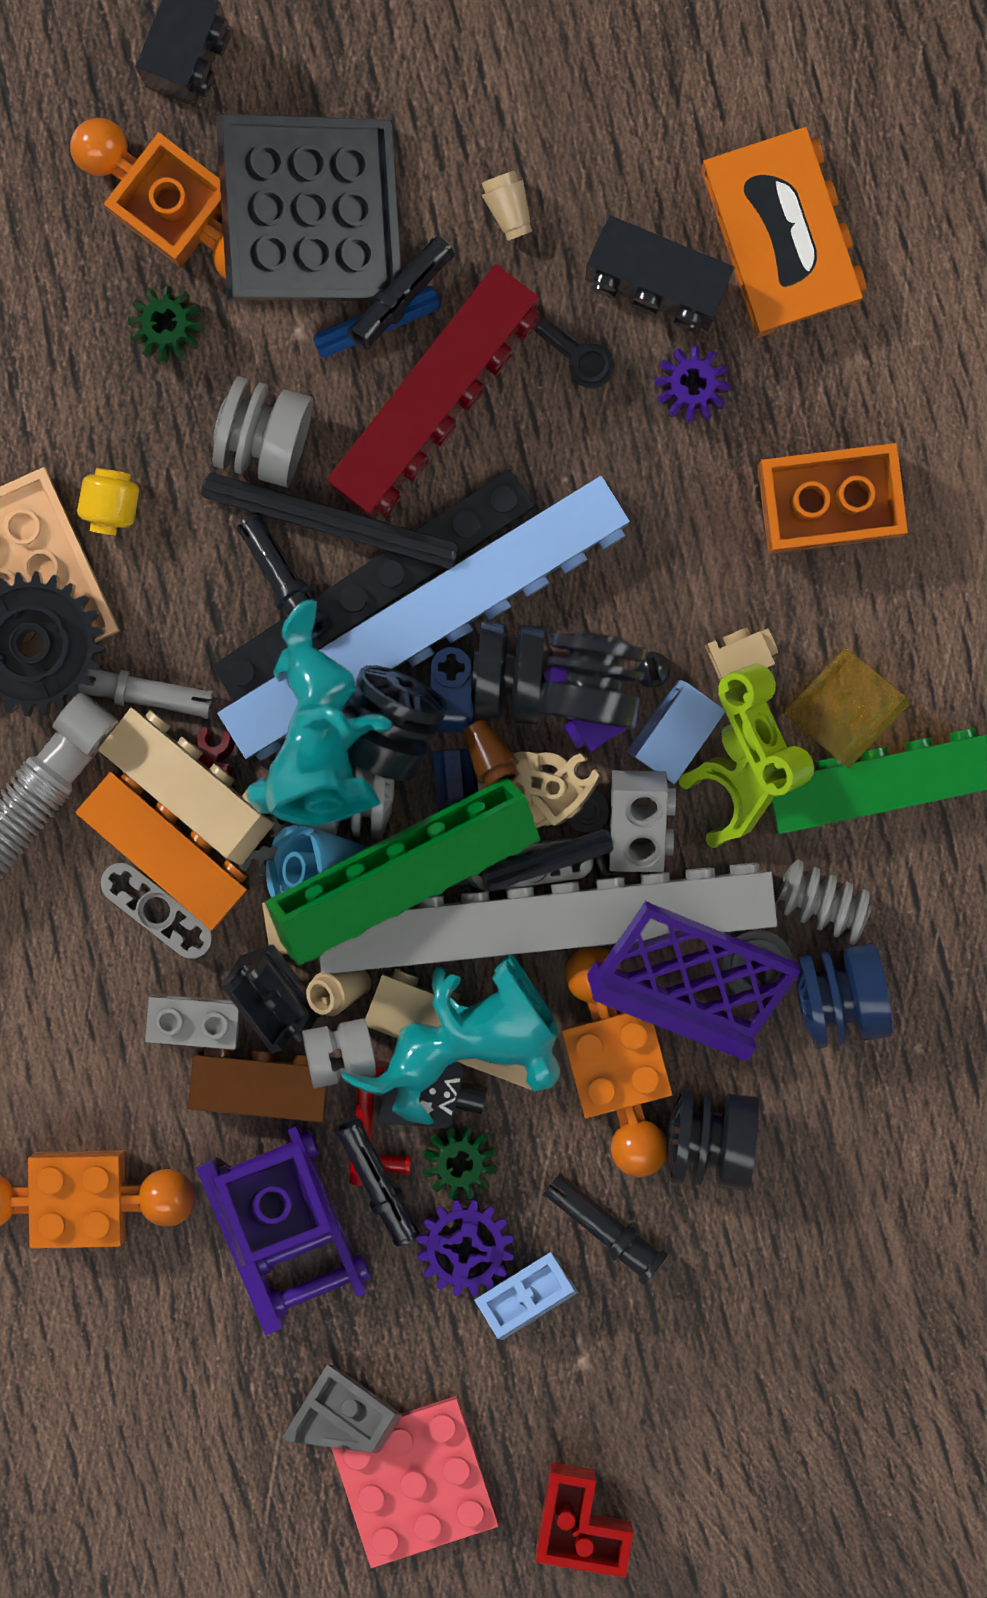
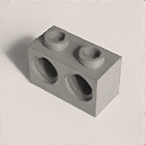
[609,770,676,872]
[145,994,242,1050]

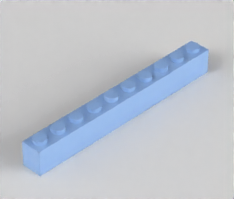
[217,476,630,762]

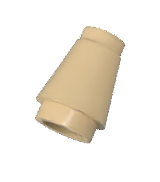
[481,170,532,241]
[306,970,371,1016]

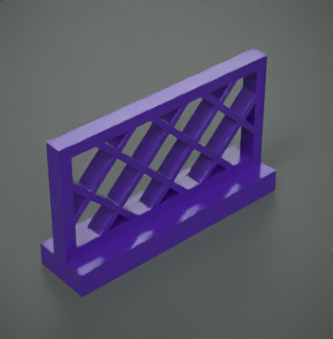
[587,901,801,1061]

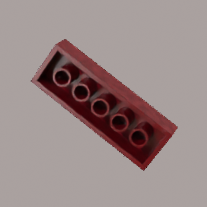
[326,263,540,519]

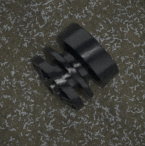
[539,631,648,728]
[341,665,447,781]
[667,1088,759,1191]

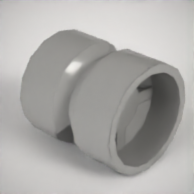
[302,1018,376,1088]

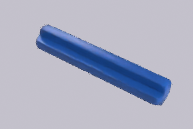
[313,286,441,358]

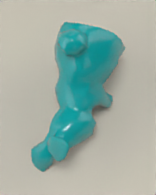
[247,600,393,825]
[341,954,560,1125]

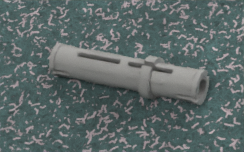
[78,670,213,719]

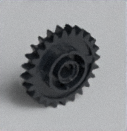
[0,571,106,717]

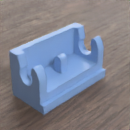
[626,679,725,785]
[474,1252,579,1340]

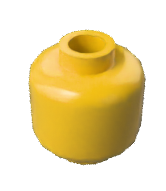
[77,468,139,536]

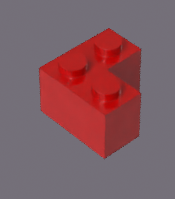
[536,1462,633,1578]

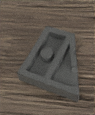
[282,1364,402,1453]

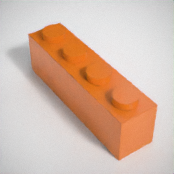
[75,772,250,931]

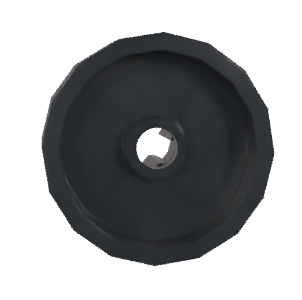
[472,622,545,725]

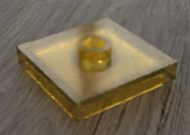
[784,647,910,769]

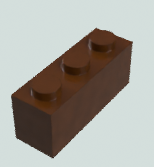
[188,1047,328,1122]

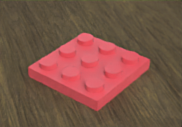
[331,1396,499,1568]

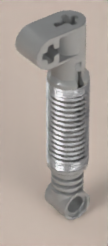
[0,692,120,879]

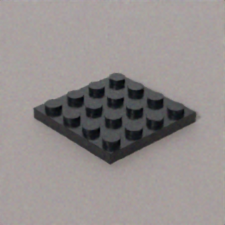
[216,114,401,301]

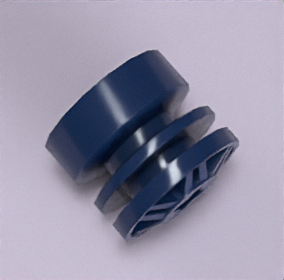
[796,942,893,1049]

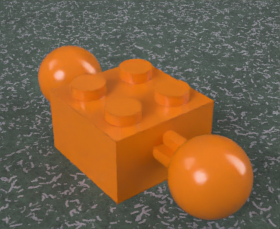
[70,118,226,280]
[561,946,672,1177]
[0,1150,196,1248]

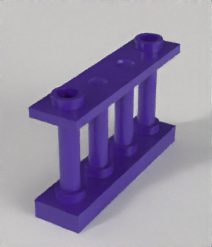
[196,1123,371,1336]

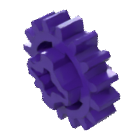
[417,1198,514,1297]

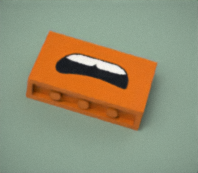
[701,127,867,338]

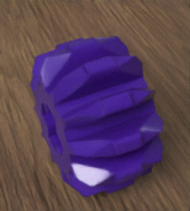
[654,346,731,424]

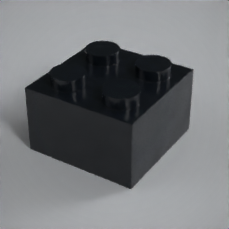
[135,0,231,107]

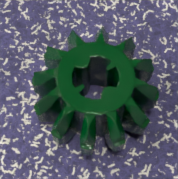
[127,285,205,364]
[422,1124,498,1200]

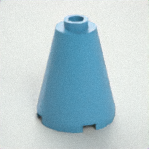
[266,824,370,898]

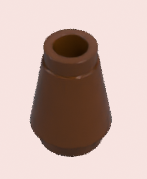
[463,720,520,787]

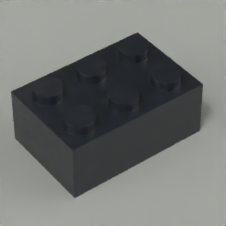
[585,214,735,333]

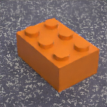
[757,443,908,554]

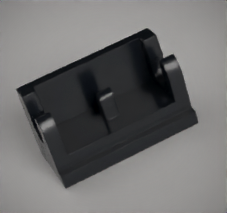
[221,944,322,1054]

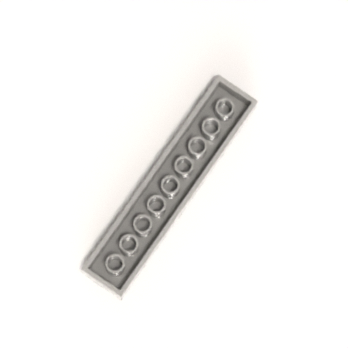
[320,862,777,974]

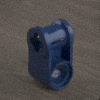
[431,647,474,732]

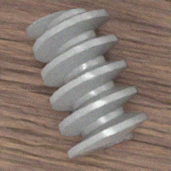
[774,859,873,945]

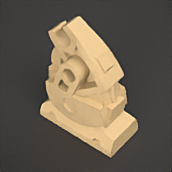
[478,752,602,828]

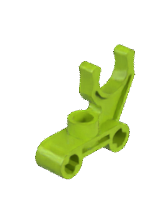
[678,664,814,848]

